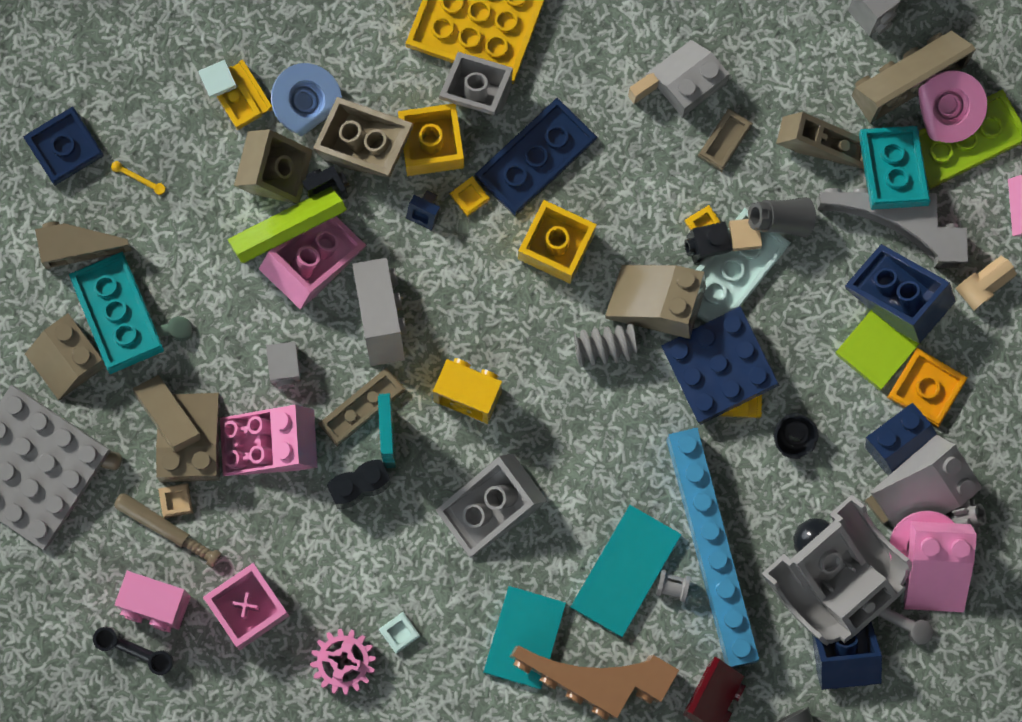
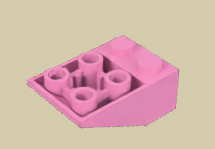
[220,405,318,476]

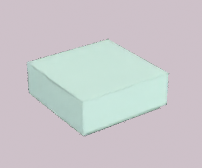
[198,60,237,99]
[378,612,421,654]

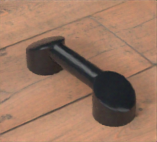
[93,626,174,675]

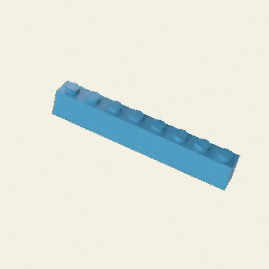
[666,428,759,668]

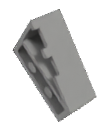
[352,258,407,366]

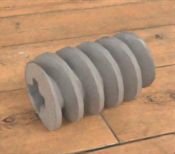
[574,324,637,368]

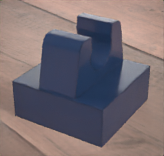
[406,190,440,231]

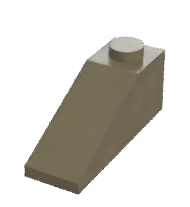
[776,112,864,169]
[35,222,132,269]

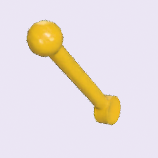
[111,161,166,195]

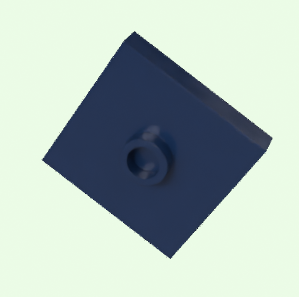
[23,106,104,186]

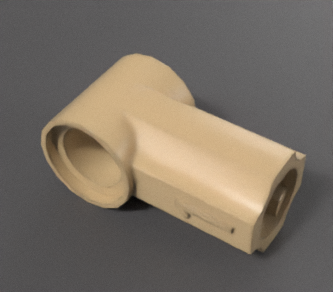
[955,255,1017,311]

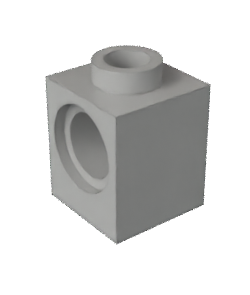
[266,342,301,389]

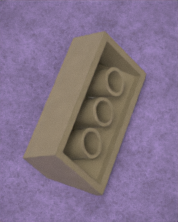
[851,30,976,123]

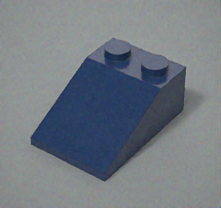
[845,244,956,344]

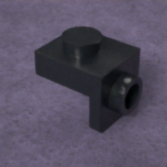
[302,166,350,200]
[684,222,733,264]

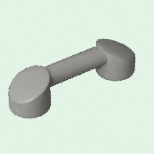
[878,608,933,645]

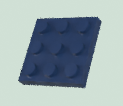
[661,306,780,425]

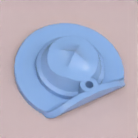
[271,63,342,136]

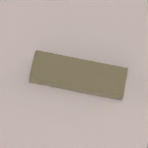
[318,368,405,447]
[132,375,201,453]

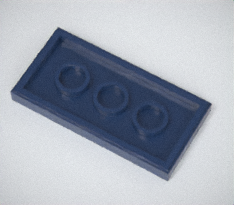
[474,98,598,217]

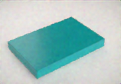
[859,126,930,210]
[378,393,396,468]
[483,586,566,690]

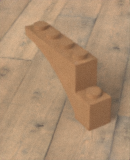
[509,645,679,720]

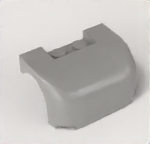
[761,495,912,646]

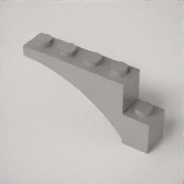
[817,188,968,268]

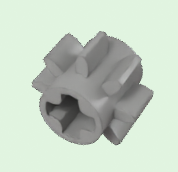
[949,499,987,534]

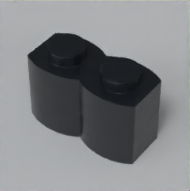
[327,460,391,509]

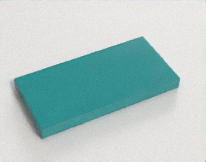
[69,251,164,374]
[570,505,681,638]

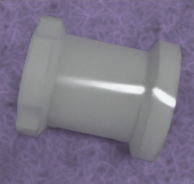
[656,570,691,603]

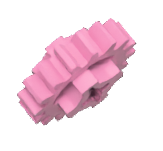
[310,629,376,695]

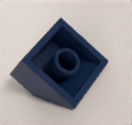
[865,403,937,476]
[812,622,882,690]

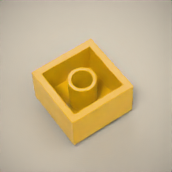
[398,103,464,176]
[518,200,597,284]
[433,358,502,424]

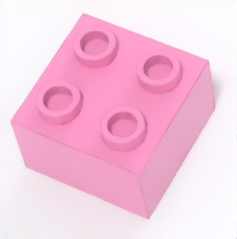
[203,563,289,650]
[115,571,191,633]

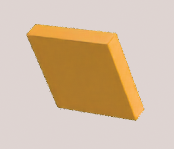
[887,348,968,428]

